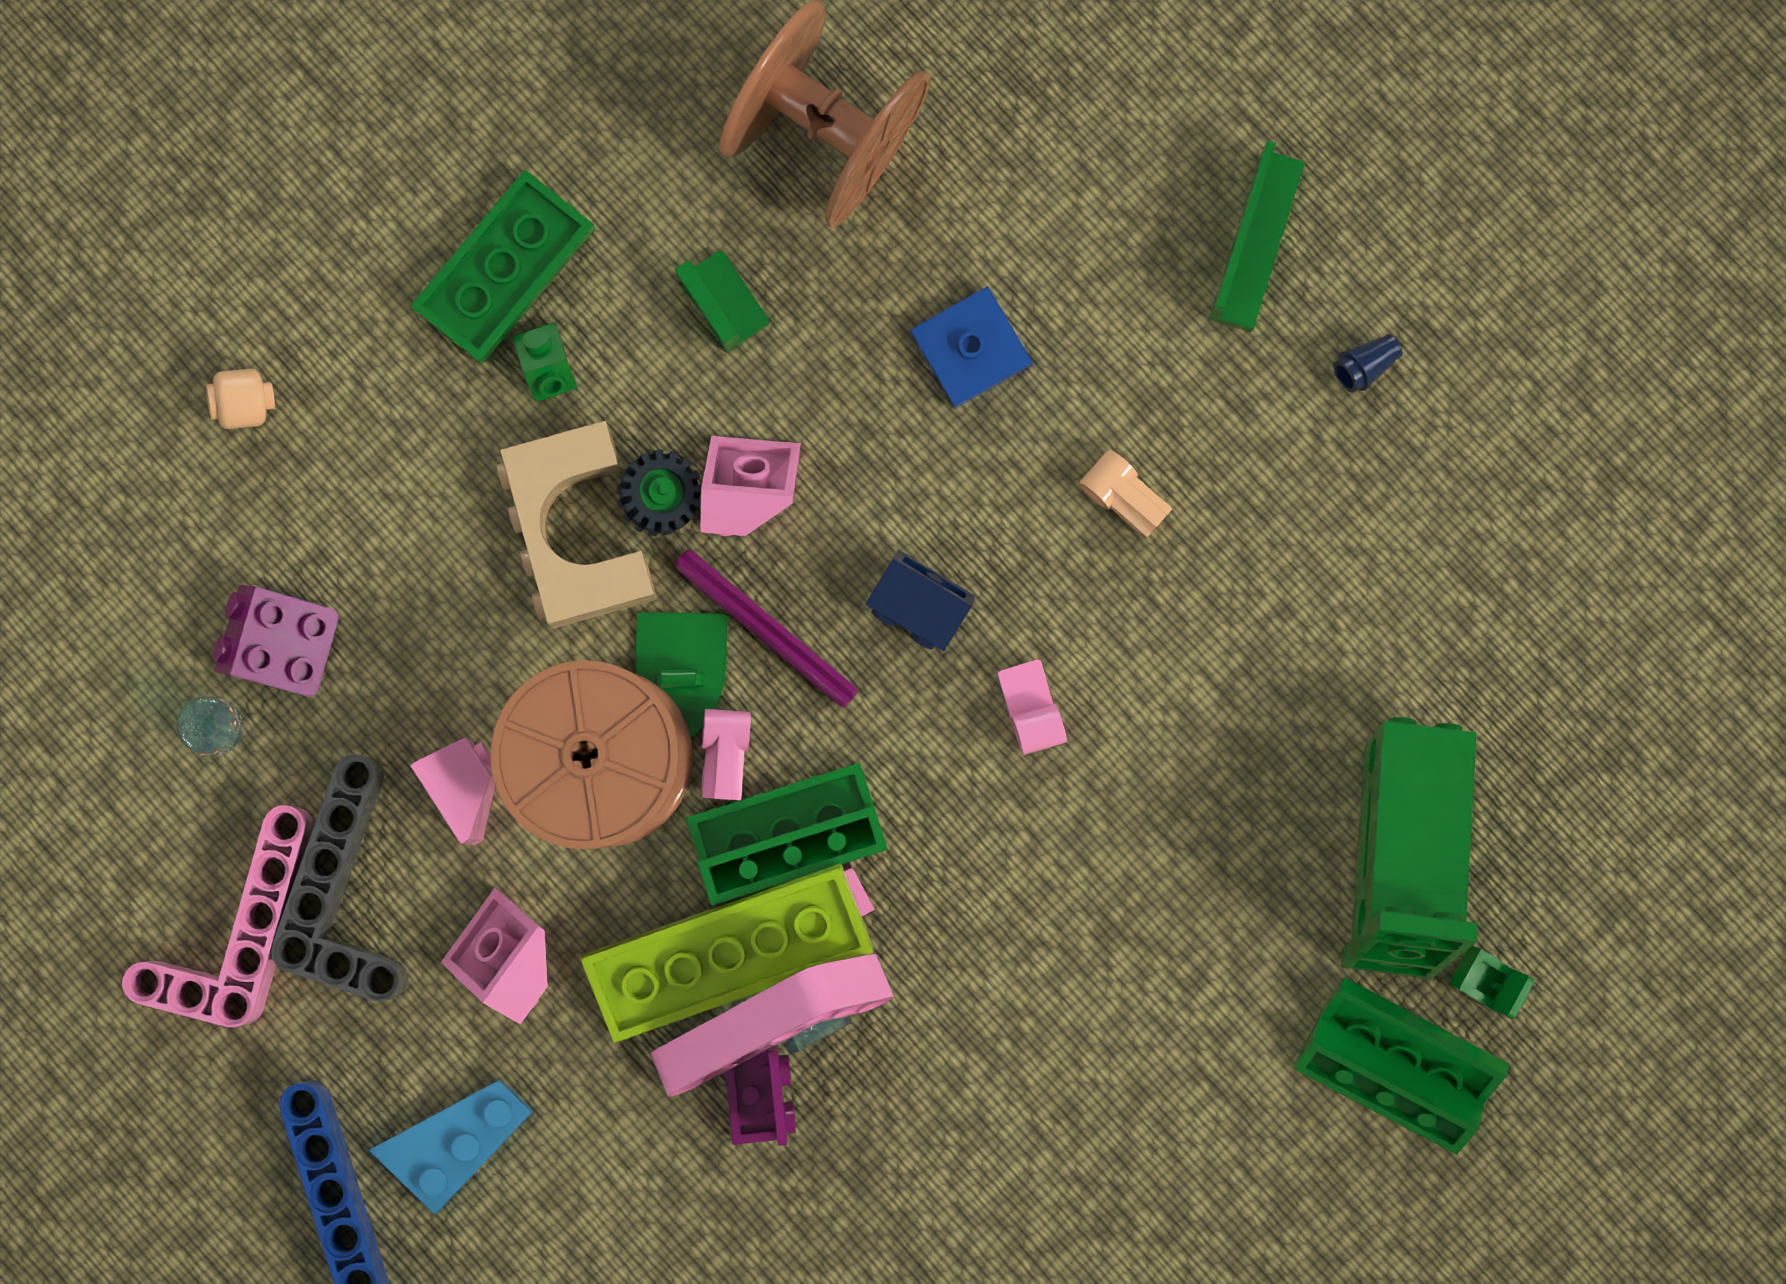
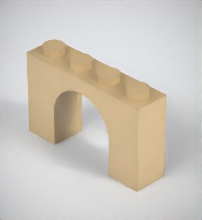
[496,420,658,629]

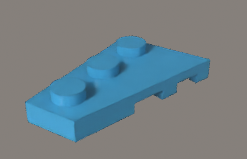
[369,1079,534,1215]

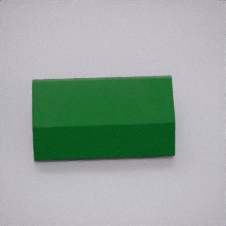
[686,763,888,906]
[1293,977,1509,1155]

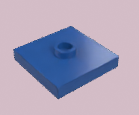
[910,286,1033,409]

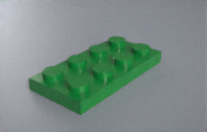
[410,170,596,365]

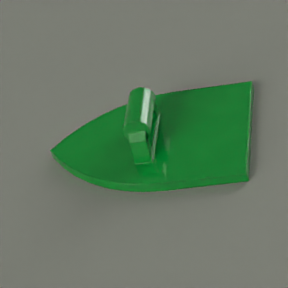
[636,612,727,739]

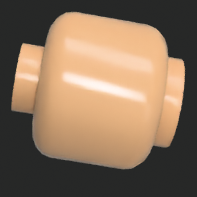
[206,369,275,429]

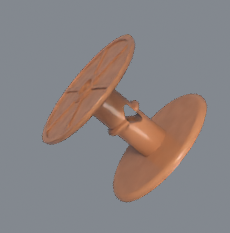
[719,0,931,228]
[490,660,693,849]

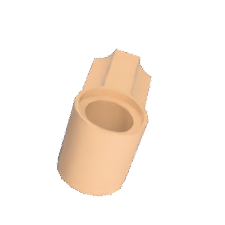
[1078,449,1173,539]

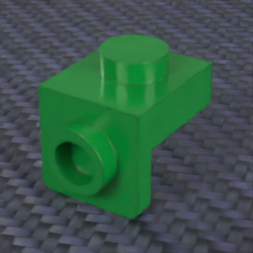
[513,322,577,401]
[1448,945,1534,1019]

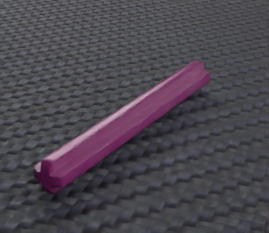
[675,549,858,708]

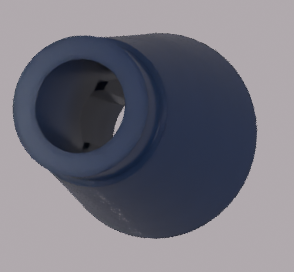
[1333,334,1403,393]

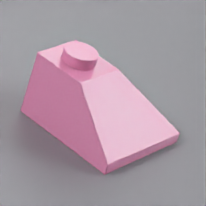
[700,436,801,536]
[410,737,495,846]
[440,888,548,1024]

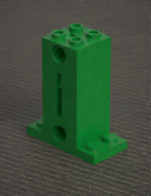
[1341,717,1478,979]

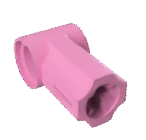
[701,709,751,800]

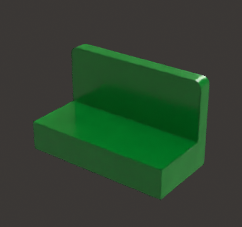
[674,251,769,353]

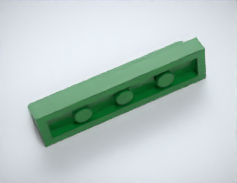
[1209,140,1305,333]

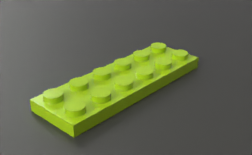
[580,863,874,1043]

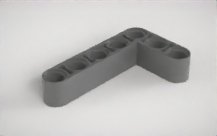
[271,754,408,1001]

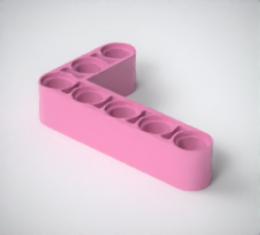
[122,805,314,1027]
[650,954,894,1097]

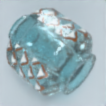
[177,696,243,756]

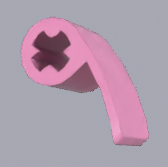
[998,660,1067,755]

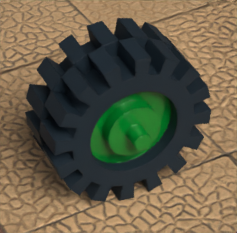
[616,450,702,536]

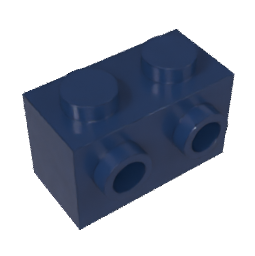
[866,549,975,651]

